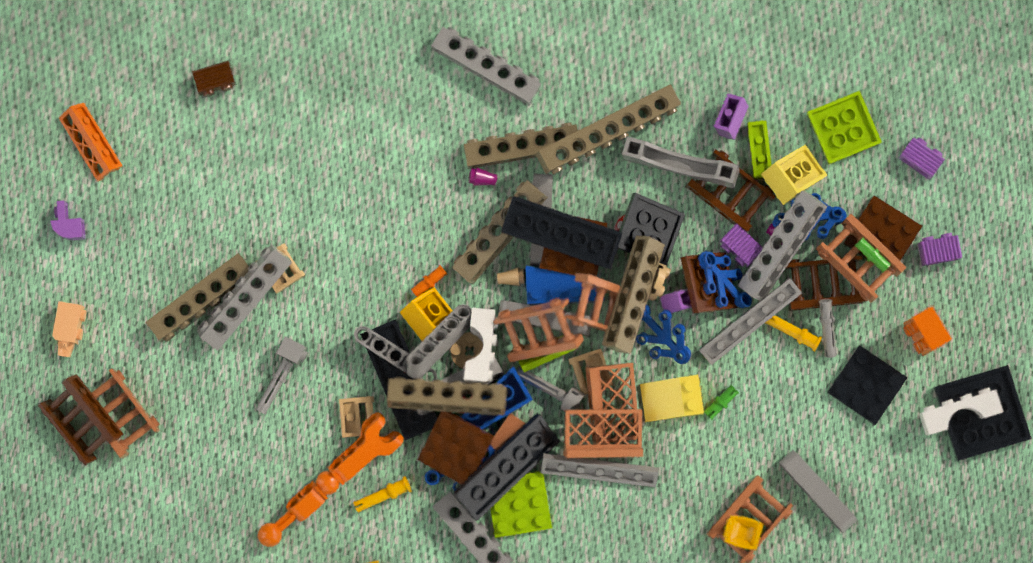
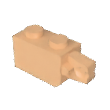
[52,301,87,357]

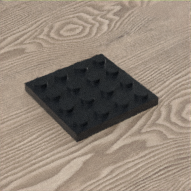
[933,365,1032,461]

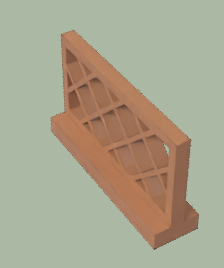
[585,362,637,444]
[563,409,643,458]

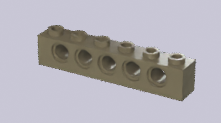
[464,123,580,169]
[452,180,548,284]
[602,236,665,354]
[146,253,249,342]
[387,377,507,415]

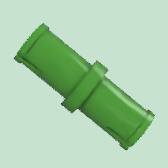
[855,237,891,273]
[704,385,739,420]

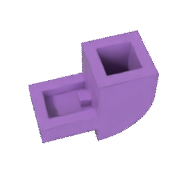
[50,200,86,240]

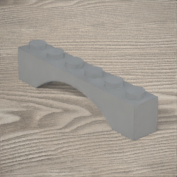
[622,136,740,188]

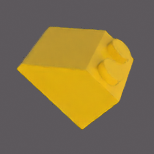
[399,287,453,341]

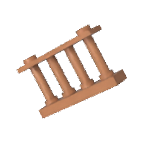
[816,214,907,303]
[565,273,620,332]
[493,298,584,362]
[91,368,160,459]
[706,475,793,563]

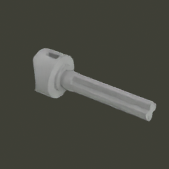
[517,367,585,416]

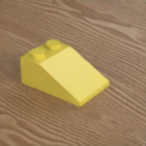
[761,145,827,205]
[640,375,704,422]

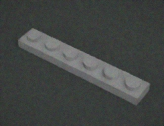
[699,277,802,365]
[541,453,659,487]

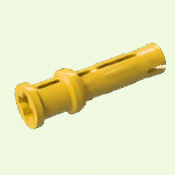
[765,315,823,352]
[353,476,412,513]

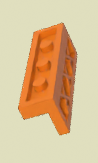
[59,102,123,182]

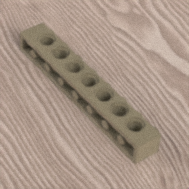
[535,84,681,175]

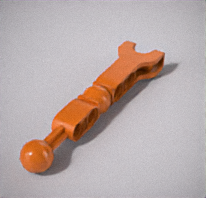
[258,412,404,547]

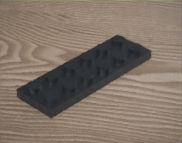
[500,195,623,270]
[360,319,438,441]
[453,413,560,521]

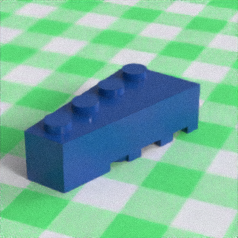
[526,266,604,306]
[461,366,533,429]

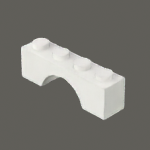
[464,308,498,385]
[919,388,1003,436]

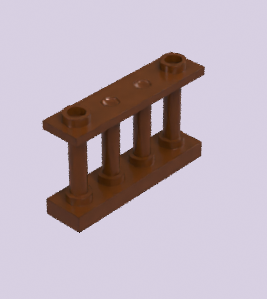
[686,149,776,232]
[785,254,867,311]
[38,374,124,466]

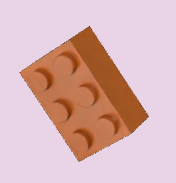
[903,306,952,356]

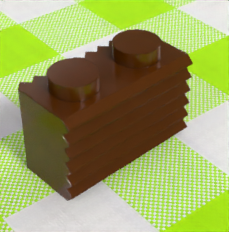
[192,60,237,97]

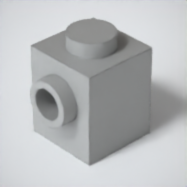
[276,336,308,365]

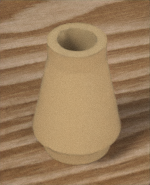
[497,267,526,286]

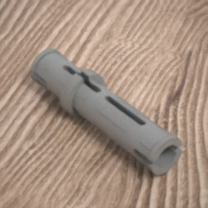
[819,299,837,358]
[255,358,294,415]

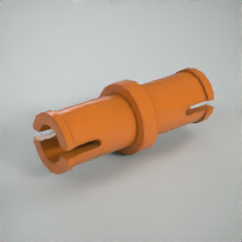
[411,265,447,297]

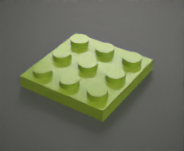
[806,90,882,165]
[490,471,552,538]

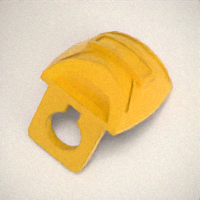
[724,516,763,550]

